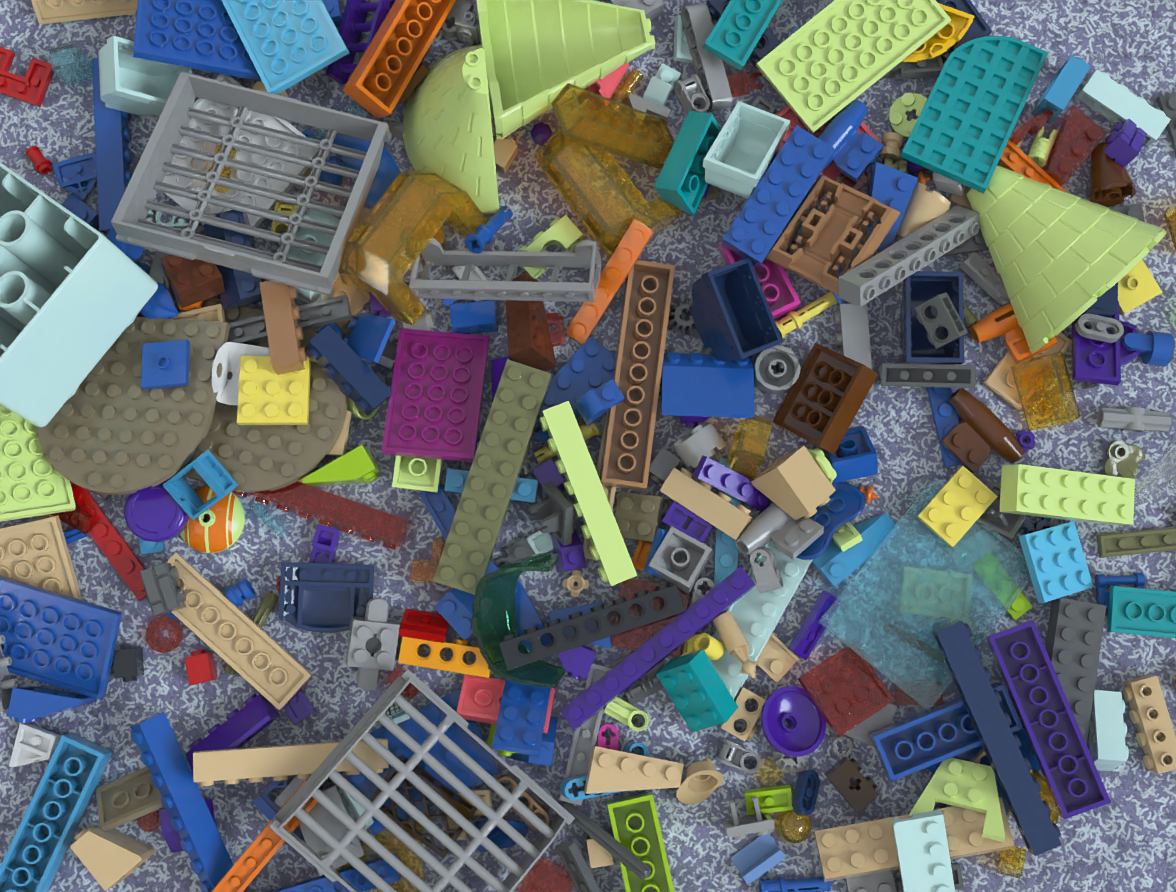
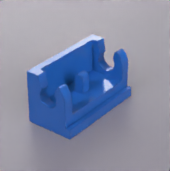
[450,300,498,334]

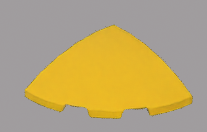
[902,3,974,62]

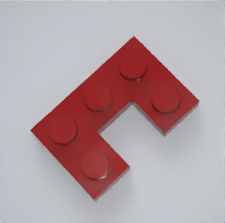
[0,47,56,107]

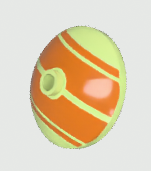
[180,485,245,553]

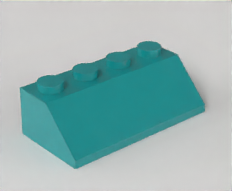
[654,111,722,215]

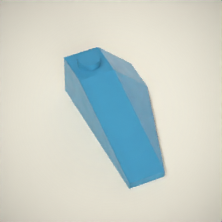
[811,513,900,587]

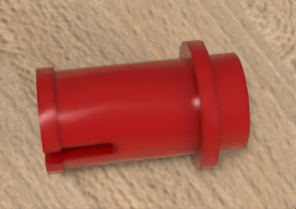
[25,146,52,175]

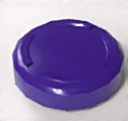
[124,481,189,543]

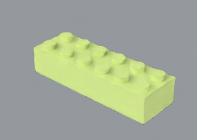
[1000,464,1135,525]

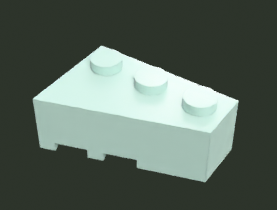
[1087,690,1129,771]

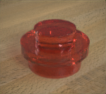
[138,810,161,832]

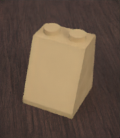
[751,446,836,520]
[70,825,156,891]

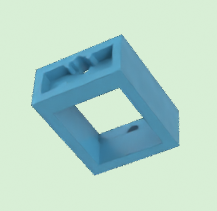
[1031,55,1091,125]
[163,449,238,520]

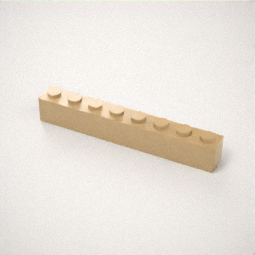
[193,738,389,786]

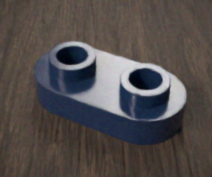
[792,770,820,816]

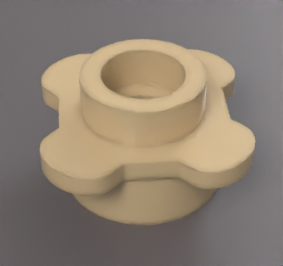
[562,570,589,597]

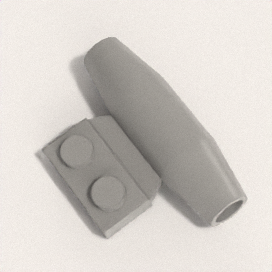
[735,502,824,560]

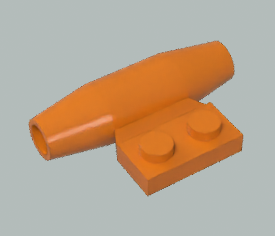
[969,302,1058,364]

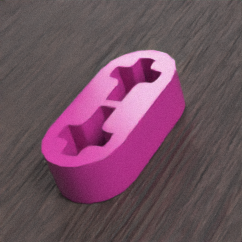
[597,723,619,750]

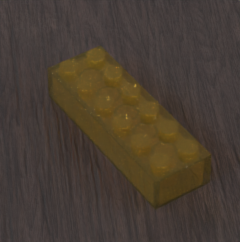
[551,83,674,170]

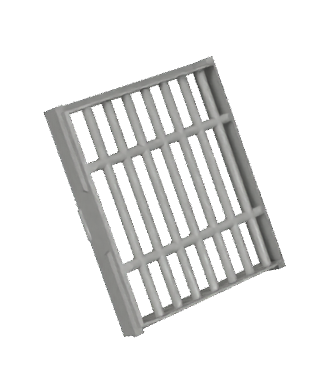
[111,72,392,296]
[269,669,575,892]

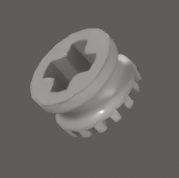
[831,735,853,757]

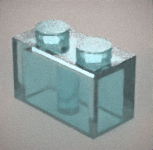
[49,44,93,85]

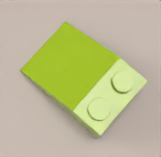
[301,445,382,487]

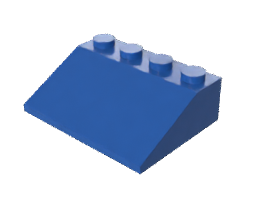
[661,352,754,418]

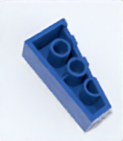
[867,162,918,253]

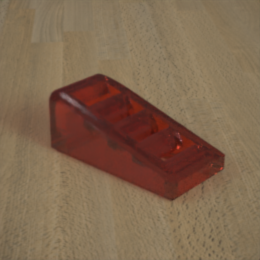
[52,500,92,534]

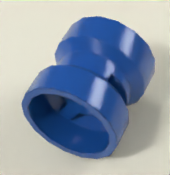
[224,577,256,607]

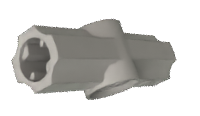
[1097,407,1171,432]

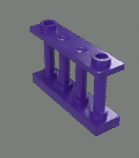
[325,0,396,84]

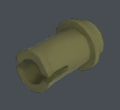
[964,303,978,328]

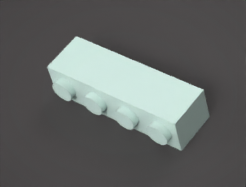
[1075,70,1171,147]

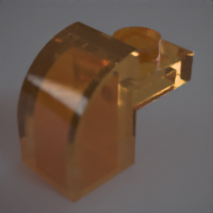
[410,538,445,584]

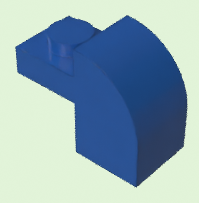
[574,379,625,426]

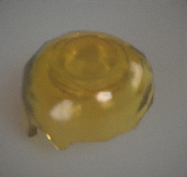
[774,810,812,844]

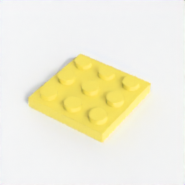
[237,356,311,425]

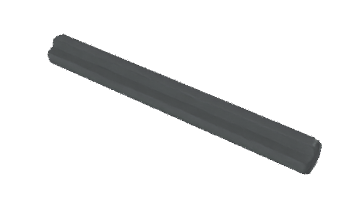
[561,802,651,880]

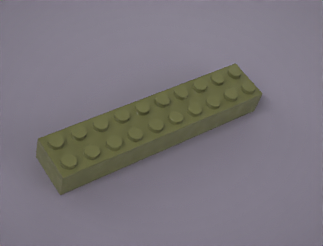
[433,359,552,596]

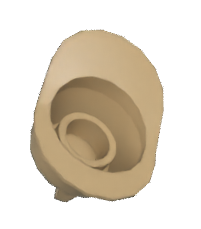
[676,757,724,804]

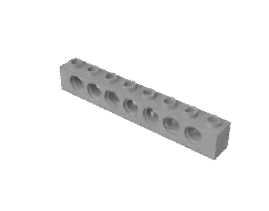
[839,205,980,307]

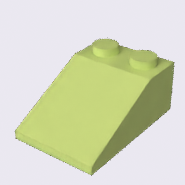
[392,456,444,493]

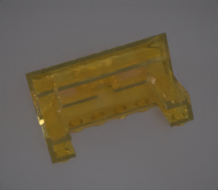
[535,107,684,257]
[338,170,488,325]

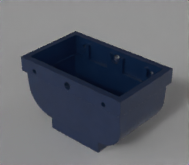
[689,257,783,362]
[900,271,964,365]

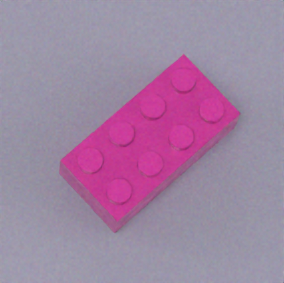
[718,242,801,319]

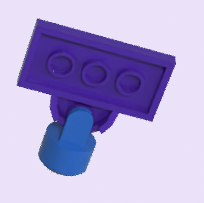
[1072,301,1175,386]

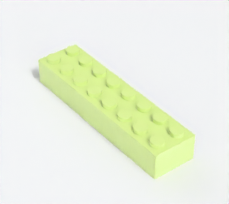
[539,401,637,586]

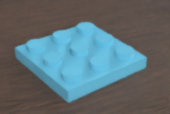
[1019,521,1094,604]

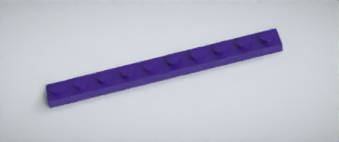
[560,566,756,730]

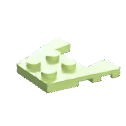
[909,757,1005,842]

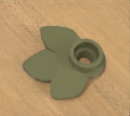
[1103,440,1146,479]

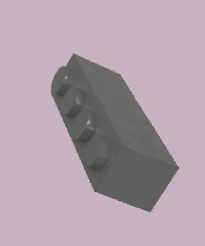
[881,363,976,388]

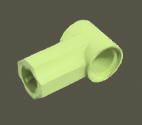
[604,697,649,731]

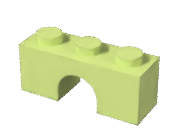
[518,215,583,279]

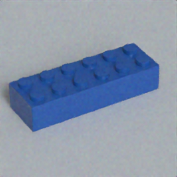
[721,125,835,268]
[869,682,1023,781]

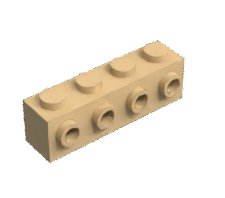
[659,467,754,540]
[1122,675,1176,774]

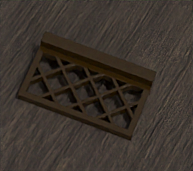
[370,755,478,859]

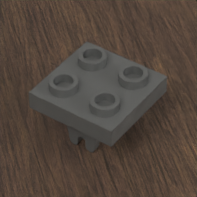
[975,481,1027,542]
[528,482,575,546]

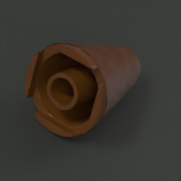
[1089,142,1136,207]

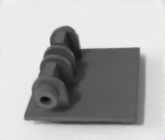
[610,651,664,705]

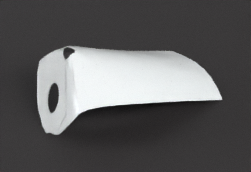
[212,342,270,405]

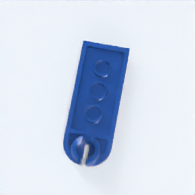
[533,336,615,443]

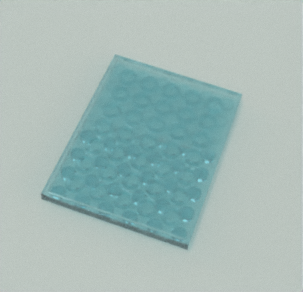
[818,480,1031,711]

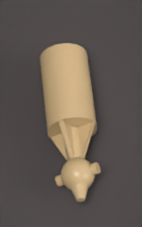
[712,612,758,679]

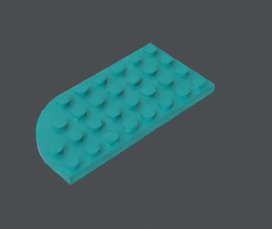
[900,36,1048,194]

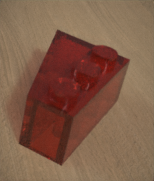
[1043,105,1108,186]

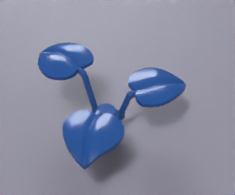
[107,227,179,319]

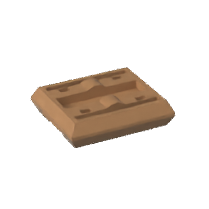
[766,174,900,295]

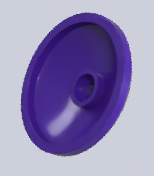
[761,686,826,757]

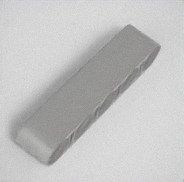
[681,3,732,112]

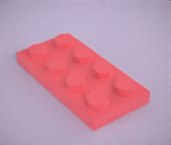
[456,674,555,733]

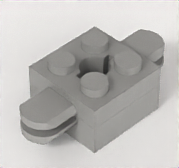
[345,597,400,691]

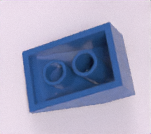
[343,313,395,365]
[434,561,519,640]
[7,685,97,723]

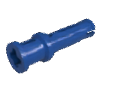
[465,206,513,254]
[759,876,831,892]

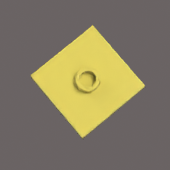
[1118,260,1162,315]

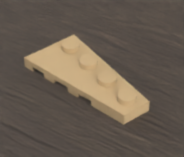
[584,746,684,794]

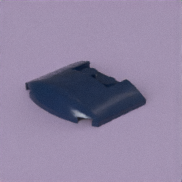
[279,562,374,633]

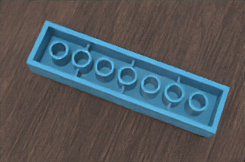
[0,733,113,892]

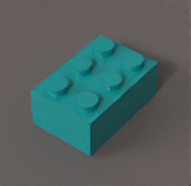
[656,649,738,732]

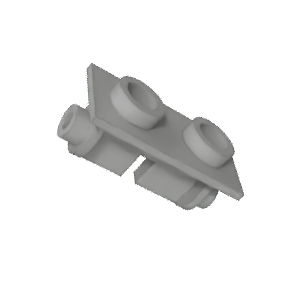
[455,12,480,46]

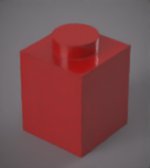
[184,649,218,685]

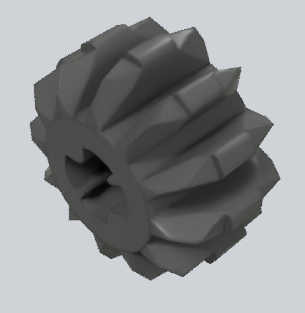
[668,298,698,336]

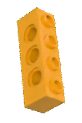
[398,637,495,678]

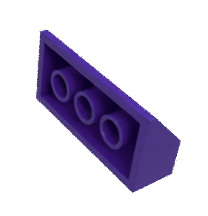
[185,694,281,775]

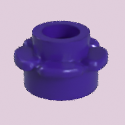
[1015,430,1036,452]

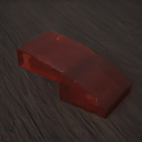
[1009,110,1053,145]

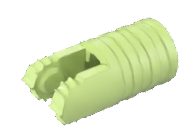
[1028,126,1059,167]

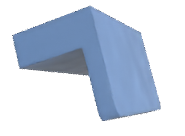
[730,834,786,885]

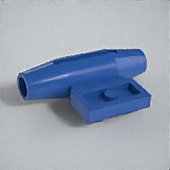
[818,100,884,182]

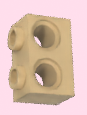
[719,687,765,742]

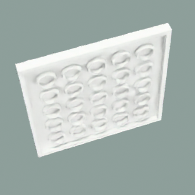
[162,74,320,228]

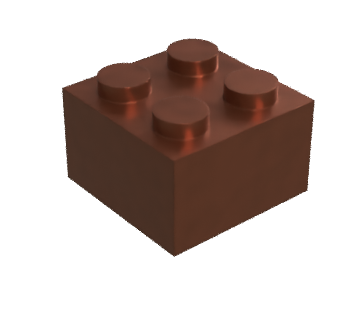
[160,255,225,308]

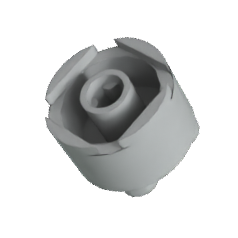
[753,346,800,395]
[673,420,727,472]

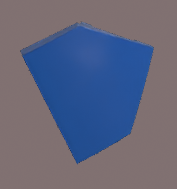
[52,152,97,200]

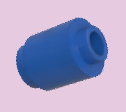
[319,157,346,186]

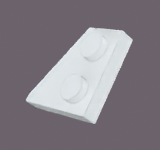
[9,723,61,767]

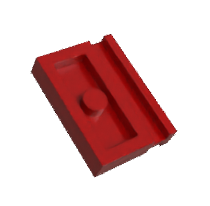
[398,609,449,643]

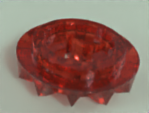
[146,616,183,653]

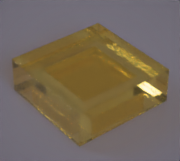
[755,757,785,787]

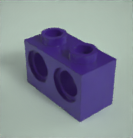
[661,501,713,543]

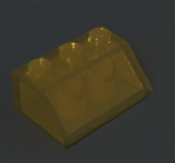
[1011,351,1081,431]

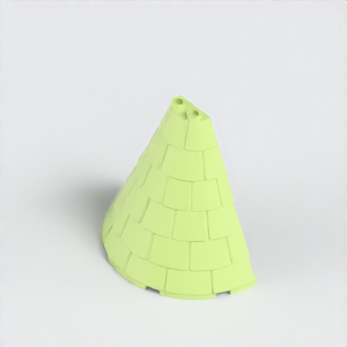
[476,0,655,141]
[403,44,499,214]
[966,165,1167,354]

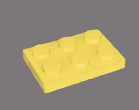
[916,466,998,548]

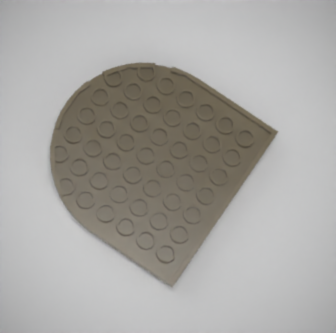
[177,297,348,493]
[37,317,230,495]

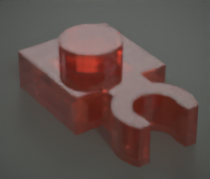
[726,72,764,97]

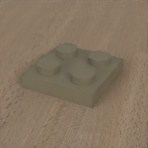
[615,492,664,542]

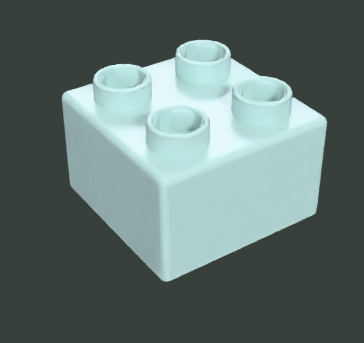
[0,162,158,427]

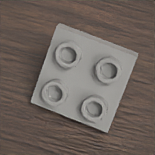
[722,796,775,840]

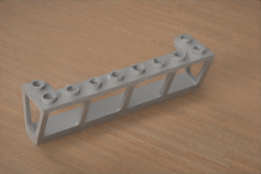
[409,237,603,302]

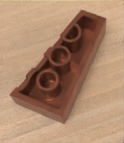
[506,272,557,372]

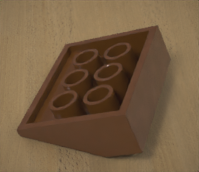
[772,343,878,454]

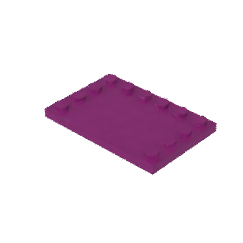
[381,328,489,462]

